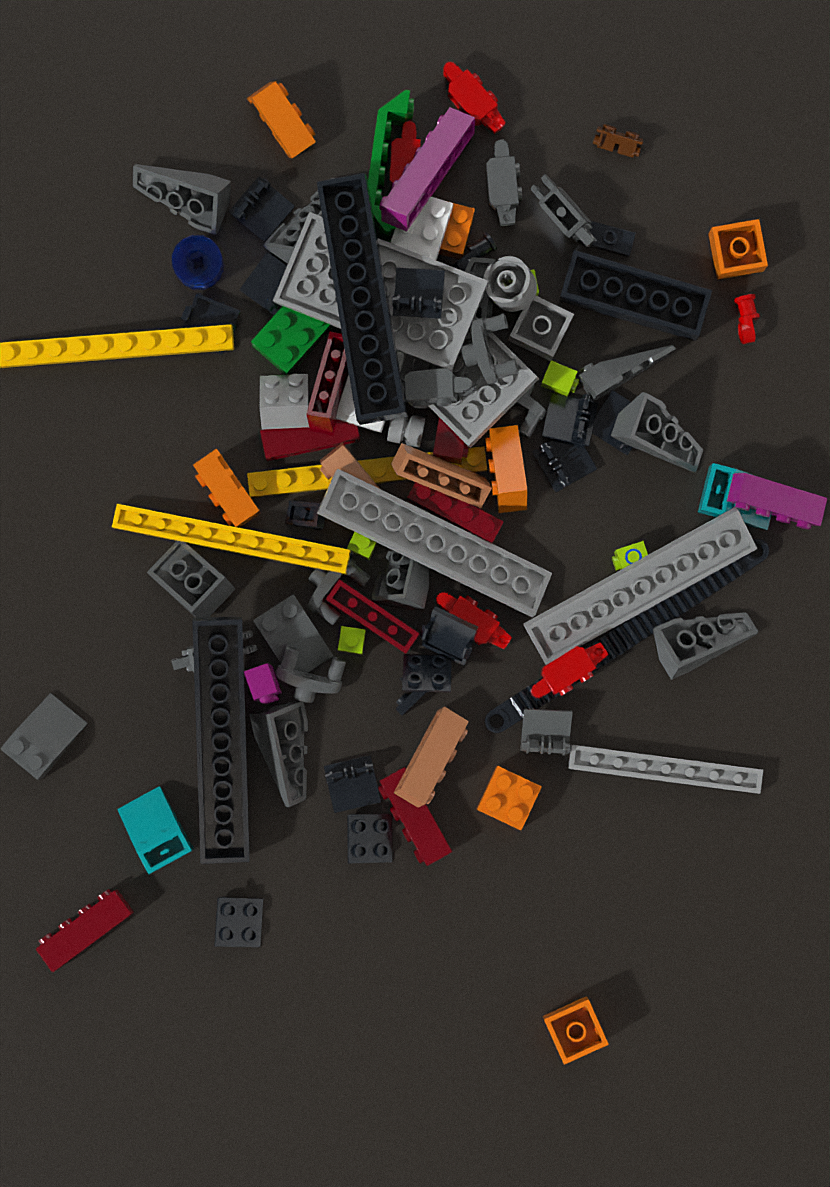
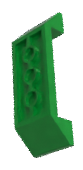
[368,90,414,242]

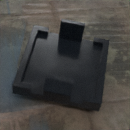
[181,293,241,356]
[420,606,479,666]

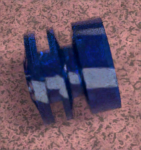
[172,235,224,290]

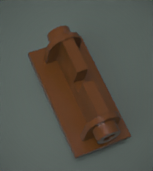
[593,124,643,158]

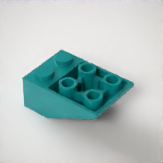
[698,463,771,530]
[117,786,194,874]

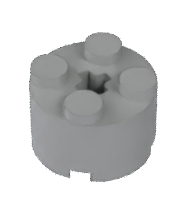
[483,256,537,312]

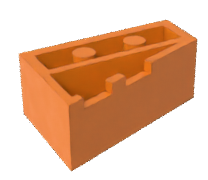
[247,81,316,158]
[485,425,527,513]
[193,449,261,528]

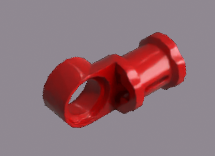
[734,294,760,344]

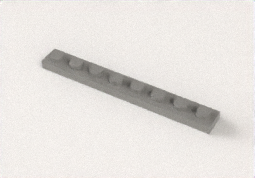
[568,745,763,794]

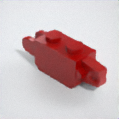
[443,61,506,134]
[390,121,421,188]
[436,592,512,649]
[530,642,608,698]

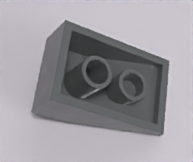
[147,541,235,618]
[253,594,333,673]
[0,693,88,780]

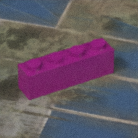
[727,473,827,529]
[244,663,283,704]

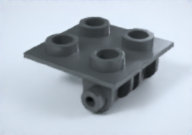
[520,708,572,755]

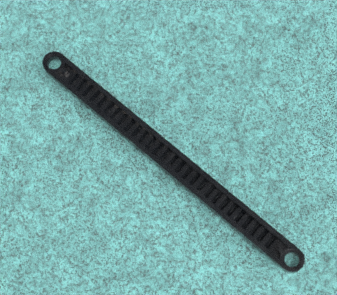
[485,539,769,733]

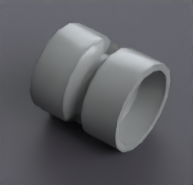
[387,415,426,448]

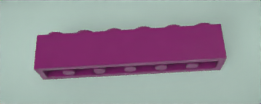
[379,107,475,232]

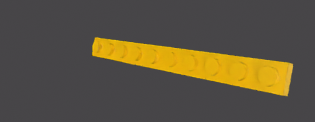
[0,325,234,368]
[247,446,487,498]
[112,504,351,574]

